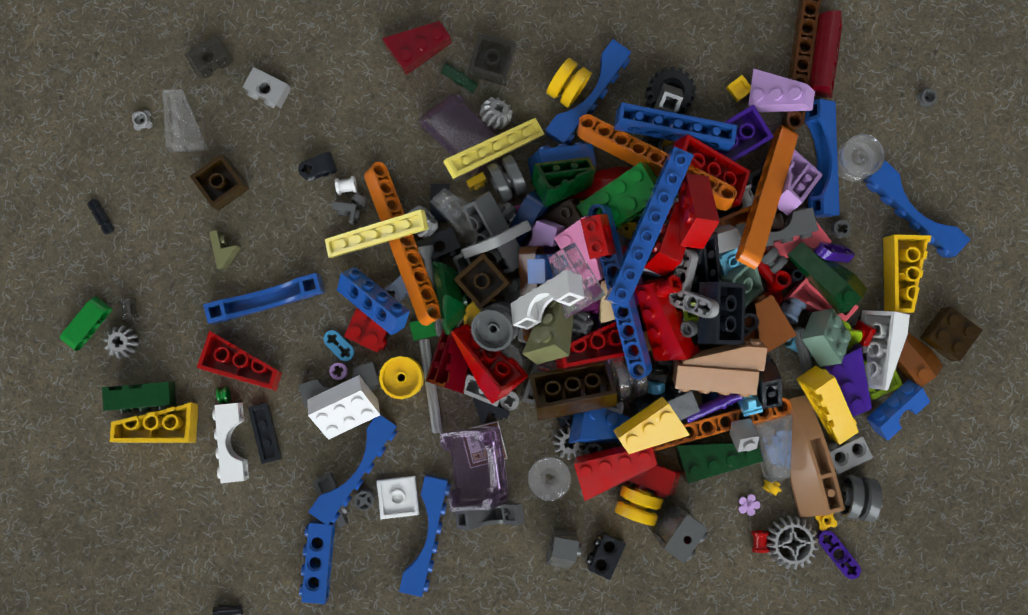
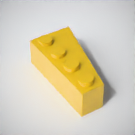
[110,403,198,443]

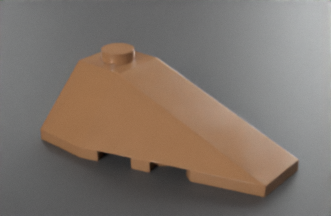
[681,339,767,371]

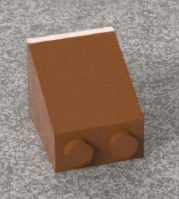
[747,294,797,353]

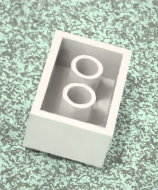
[307,375,380,440]

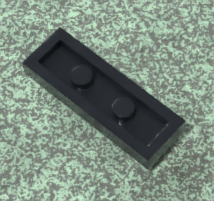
[248,403,282,464]

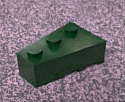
[531,157,596,207]
[102,381,176,413]

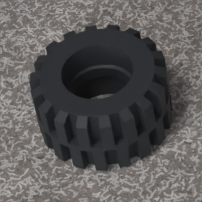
[645,67,696,114]

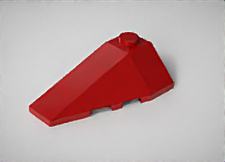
[451,324,528,404]

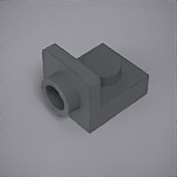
[332,202,361,225]

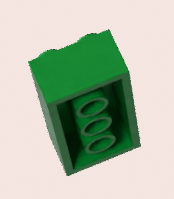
[577,162,657,230]

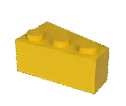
[613,397,690,454]

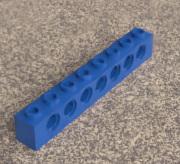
[604,147,694,308]

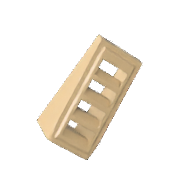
[599,281,615,323]

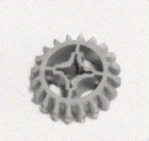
[767,515,819,569]

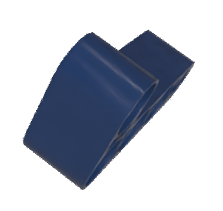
[509,190,555,247]

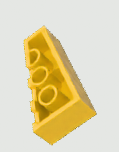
[883,235,931,314]
[796,366,859,445]

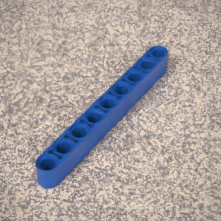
[588,204,652,379]

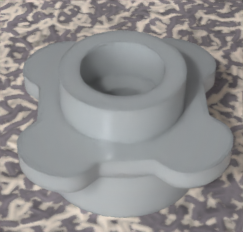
[132,110,153,131]

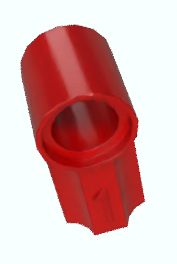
[757,262,791,293]

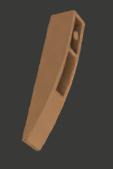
[788,394,845,517]

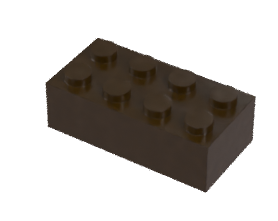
[529,360,617,421]

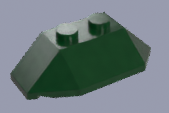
[432,260,468,335]

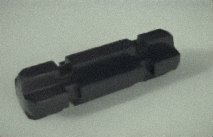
[87,199,114,235]

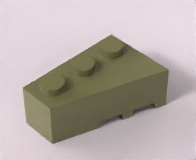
[522,300,575,365]

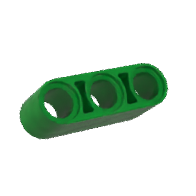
[60,296,112,351]

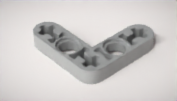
[461,220,532,259]
[669,249,719,318]

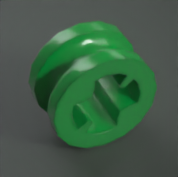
[216,386,231,404]

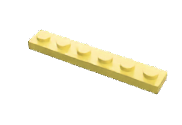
[443,118,544,179]
[325,209,429,258]

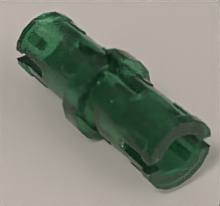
[441,63,479,94]

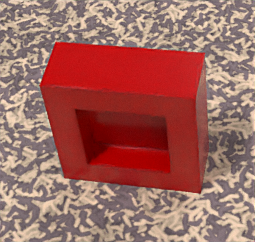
[853,320,877,347]

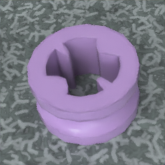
[329,363,348,380]

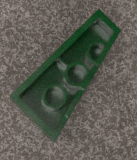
[674,441,763,484]

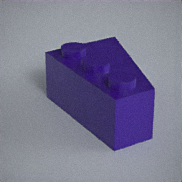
[825,344,872,417]

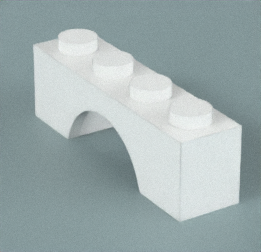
[511,270,585,330]
[212,402,249,483]

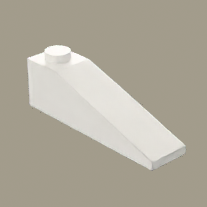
[861,310,910,390]

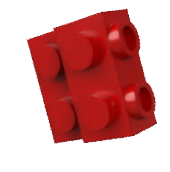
[344,308,388,352]

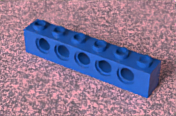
[614,102,737,152]

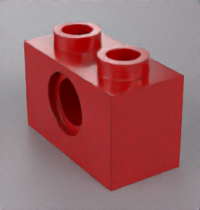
[580,214,617,259]

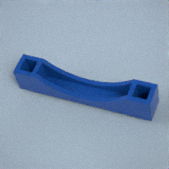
[545,39,631,145]
[805,99,840,218]
[863,161,971,258]
[203,273,325,324]
[308,415,398,526]
[399,474,451,597]

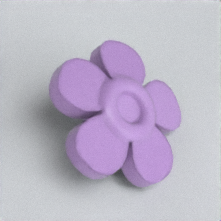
[738,494,760,516]

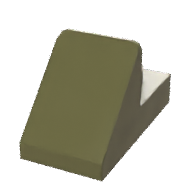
[209,230,241,271]

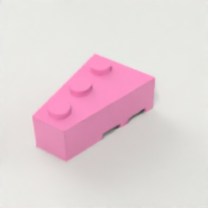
[554,216,604,289]

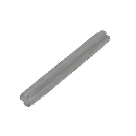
[419,339,443,433]

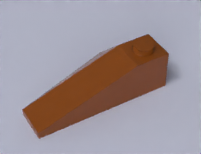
[896,332,943,387]

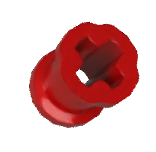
[655,275,682,298]
[751,530,770,553]

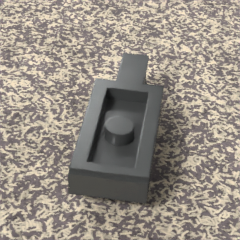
[313,472,348,527]

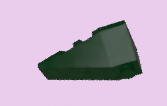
[787,242,868,314]

